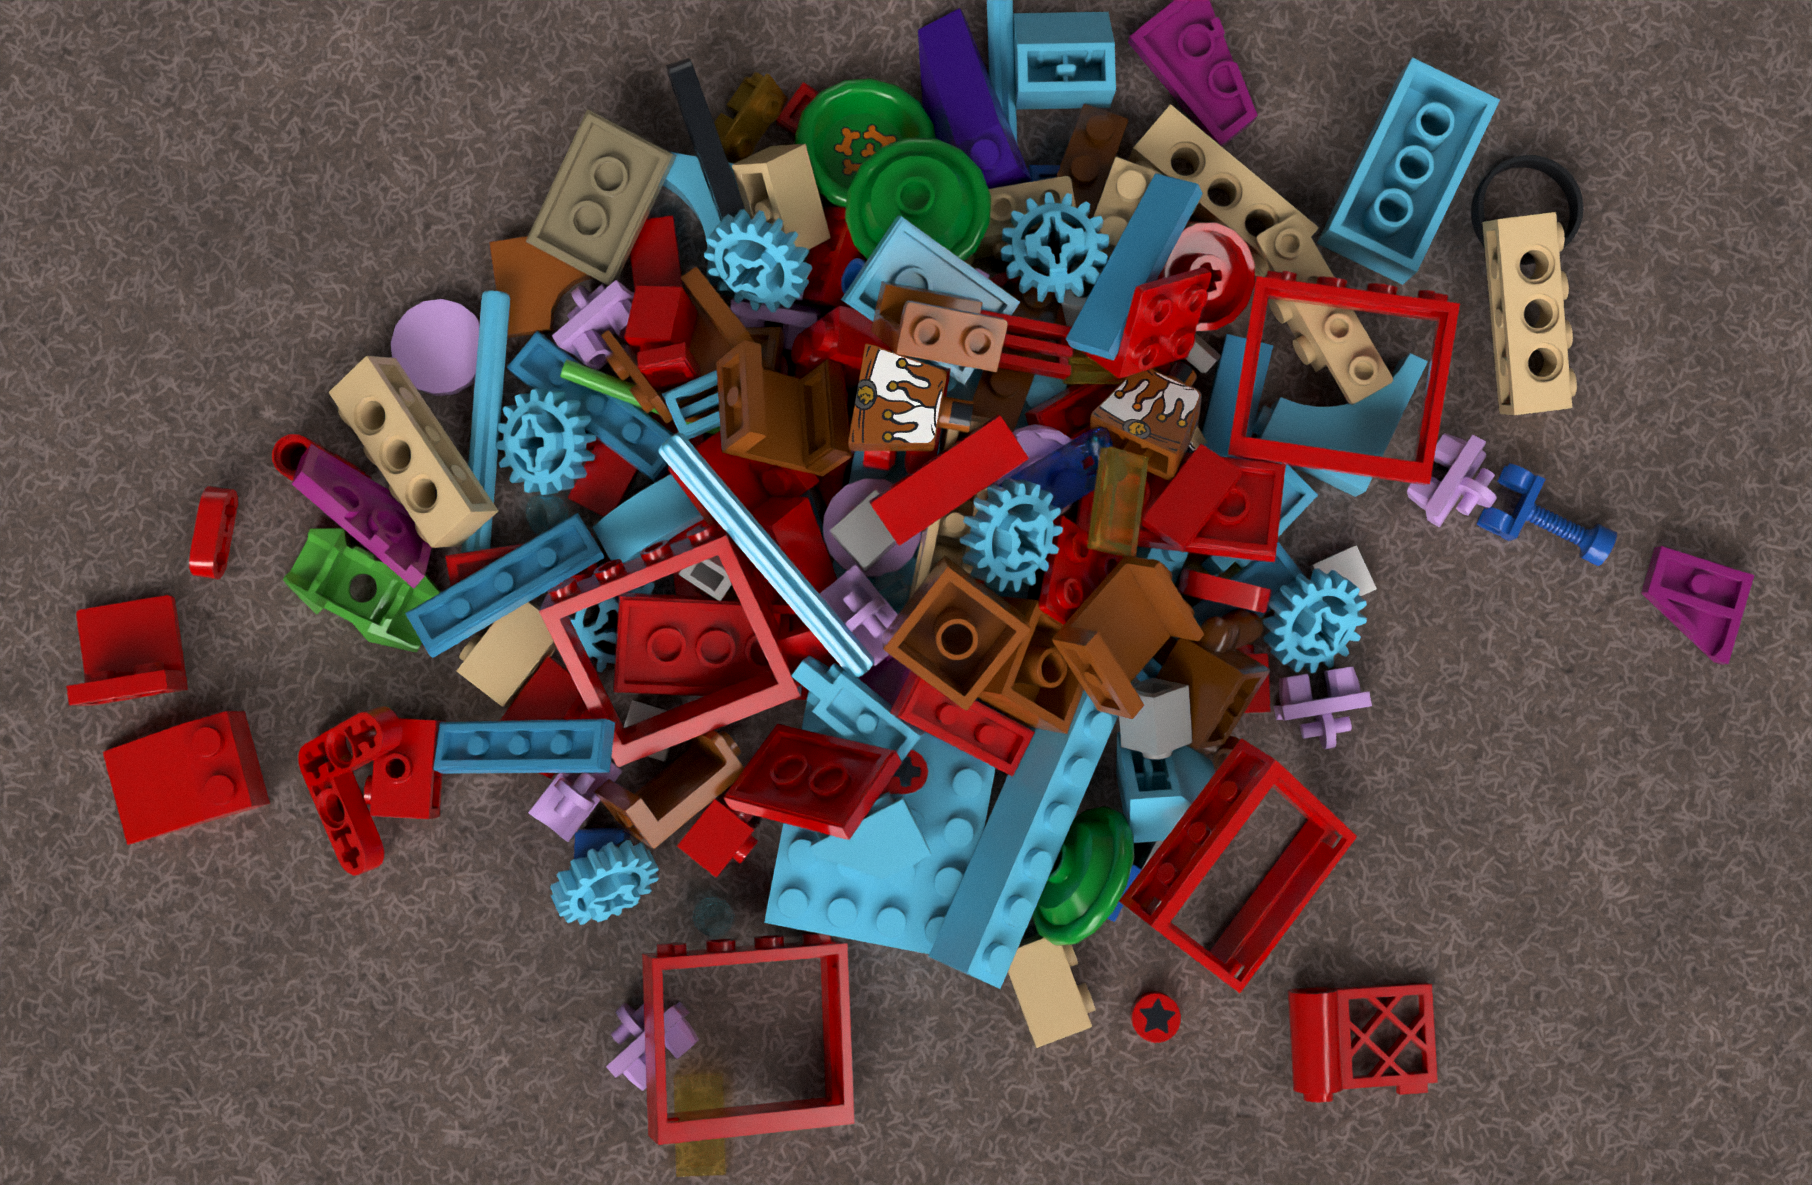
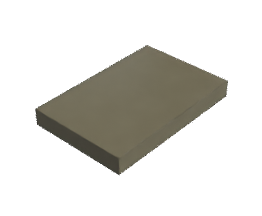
[526,109,677,286]

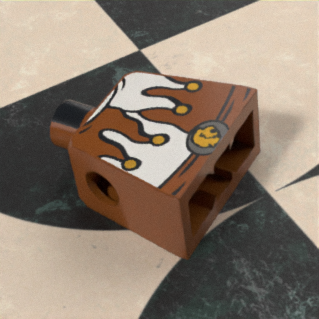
[848,344,974,451]
[1089,361,1202,482]

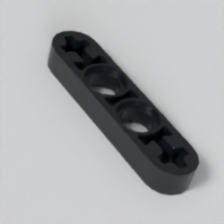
[666,58,746,222]

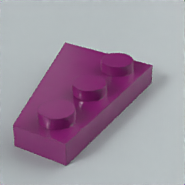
[1128,0,1258,147]
[292,444,432,588]

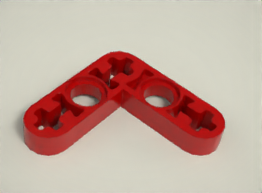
[298,706,402,876]

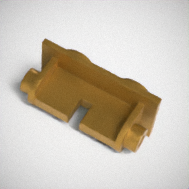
[714,72,788,164]

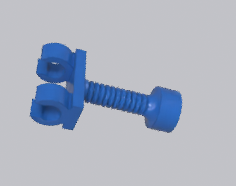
[1477,463,1617,566]

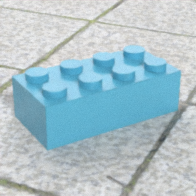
[1317,57,1500,285]

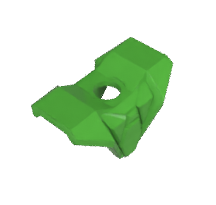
[283,528,441,653]

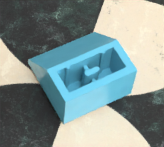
[1013,12,1116,110]
[1116,732,1215,843]
[809,792,931,879]

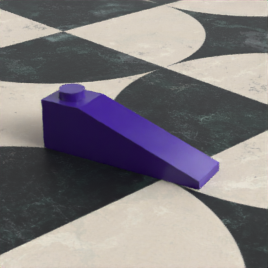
[918,8,1032,189]

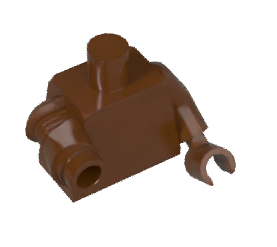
[1152,608,1270,770]

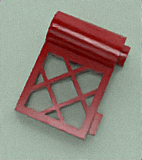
[1288,982,1438,1103]

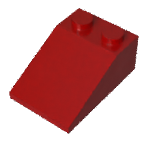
[103,711,270,845]

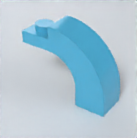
[592,474,704,564]

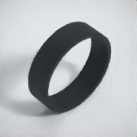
[1471,155,1584,265]

